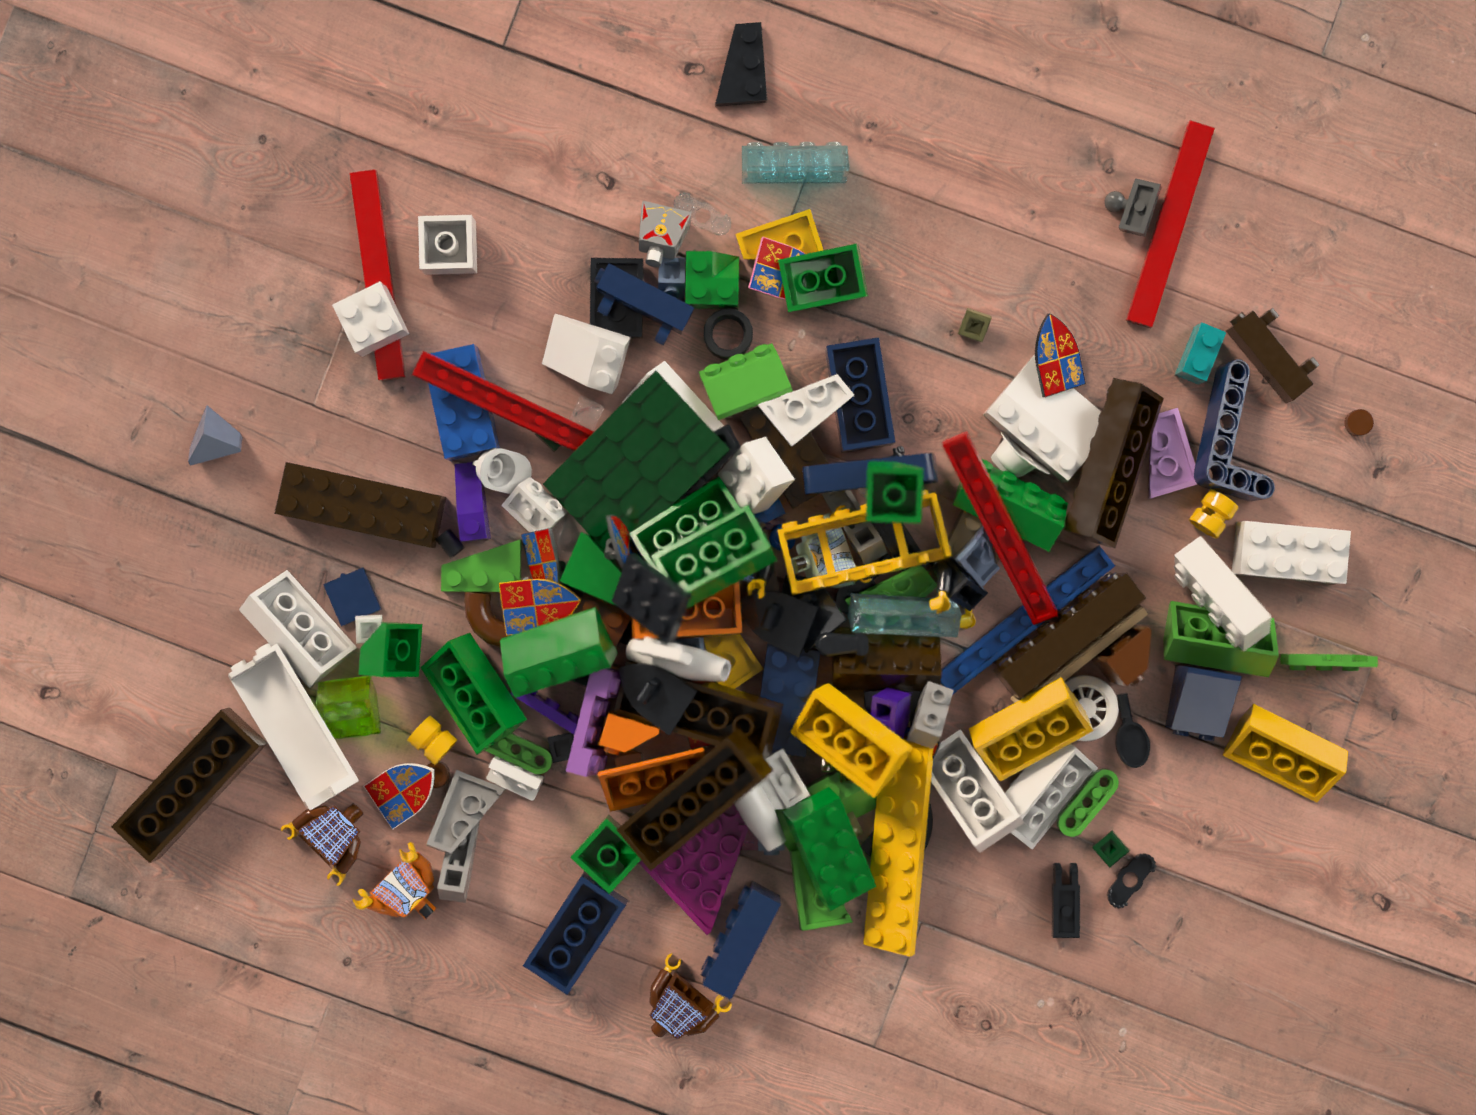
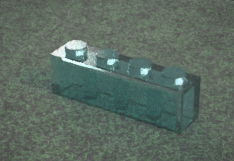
[848,593,962,637]

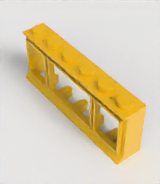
[777,490,951,596]

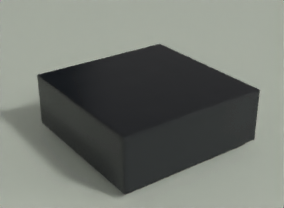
[547,732,575,763]

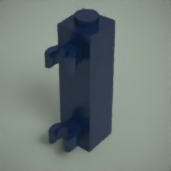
[594,263,694,346]

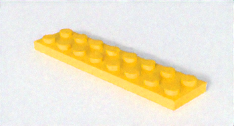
[863,739,933,957]

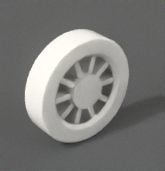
[1065,675,1119,741]

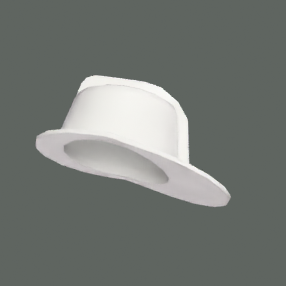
[991,432,1051,477]
[473,448,532,494]

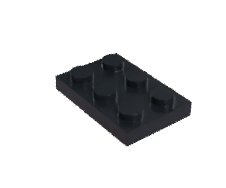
[590,258,644,339]
[611,554,692,644]

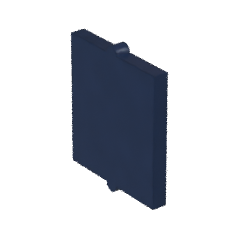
[323,567,382,627]

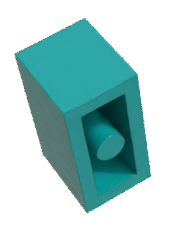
[1175,322,1226,385]

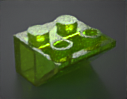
[316,676,381,739]

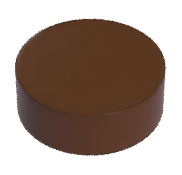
[1344,409,1374,436]
[427,761,450,788]

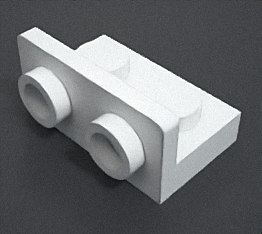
[501,477,567,532]
[486,756,545,801]

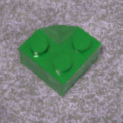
[685,251,739,310]
[866,461,923,523]
[359,622,423,677]
[570,815,641,894]

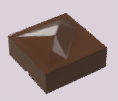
[614,749,643,767]

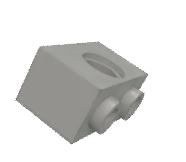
[907,681,954,749]

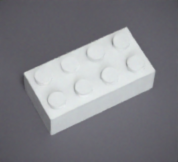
[1232,521,1351,584]
[1174,536,1271,652]
[931,729,1024,853]

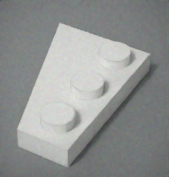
[758,374,854,447]

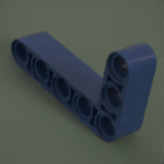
[1194,359,1275,501]
[803,453,938,494]

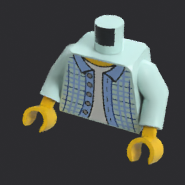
[791,505,872,588]

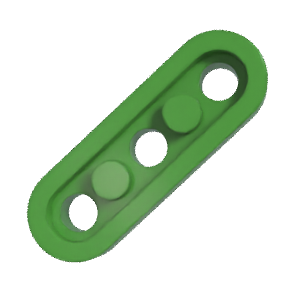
[485,733,553,774]
[1057,769,1119,837]

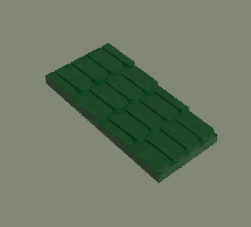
[543,370,730,561]

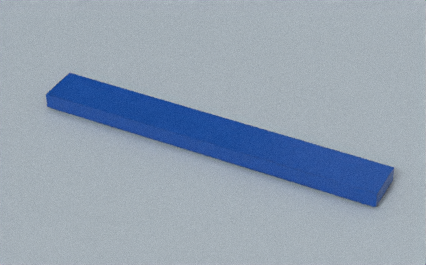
[940,545,1115,695]

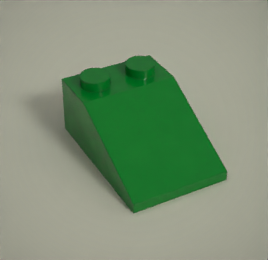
[778,244,868,312]

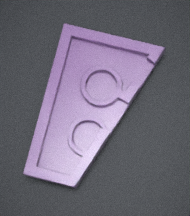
[1148,408,1197,499]

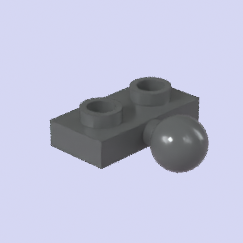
[1104,178,1162,237]

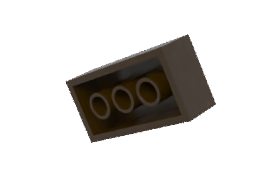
[740,397,829,509]
[832,627,942,691]

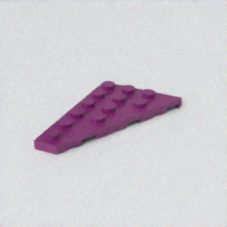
[639,805,748,935]

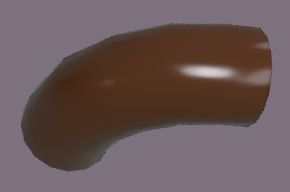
[464,592,510,648]

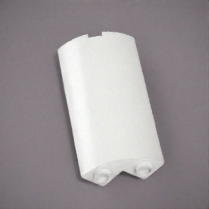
[228,643,359,810]

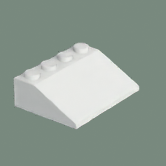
[983,355,1101,483]

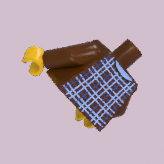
[281,803,364,886]
[649,953,732,1039]

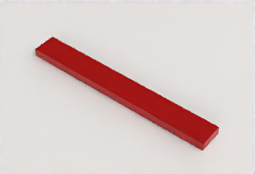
[1125,120,1215,328]
[349,169,406,381]
[412,351,594,451]
[942,431,1058,625]

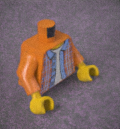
[352,842,436,919]

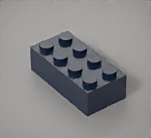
[825,337,896,453]
[760,643,820,757]
[523,871,628,995]
[700,881,781,1000]

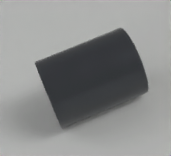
[436,529,465,559]

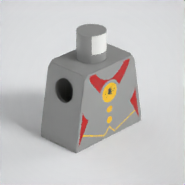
[639,201,692,267]

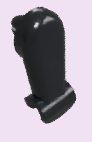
[816,632,869,657]

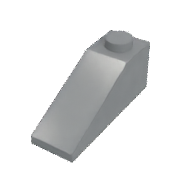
[822,490,887,565]
[437,821,480,903]

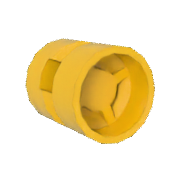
[1189,489,1239,539]
[407,715,458,765]

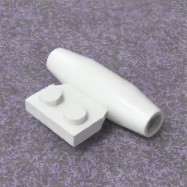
[626,637,731,682]
[734,748,810,851]

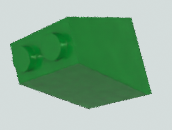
[560,532,622,606]

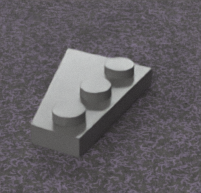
[426,770,505,855]

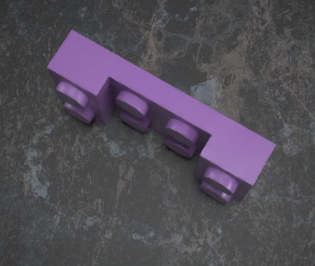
[566,668,621,777]

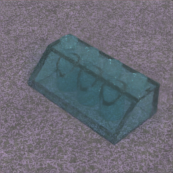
[742,142,849,183]

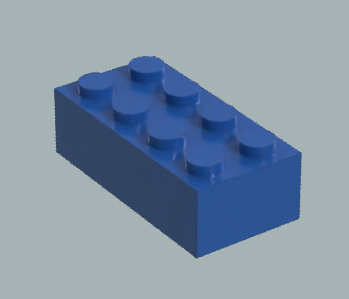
[428,344,500,461]

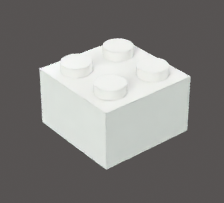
[418,215,477,275]
[332,282,409,357]
[718,437,795,514]

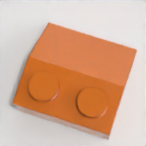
[599,710,661,755]

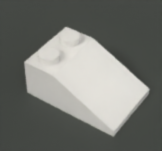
[542,314,631,394]

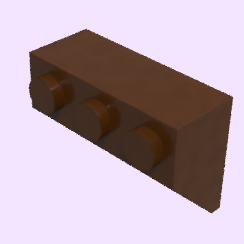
[1091,625,1152,687]

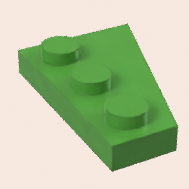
[790,849,853,931]

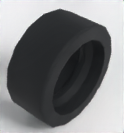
[703,308,753,360]

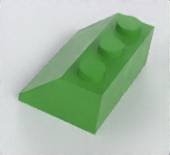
[699,343,793,420]

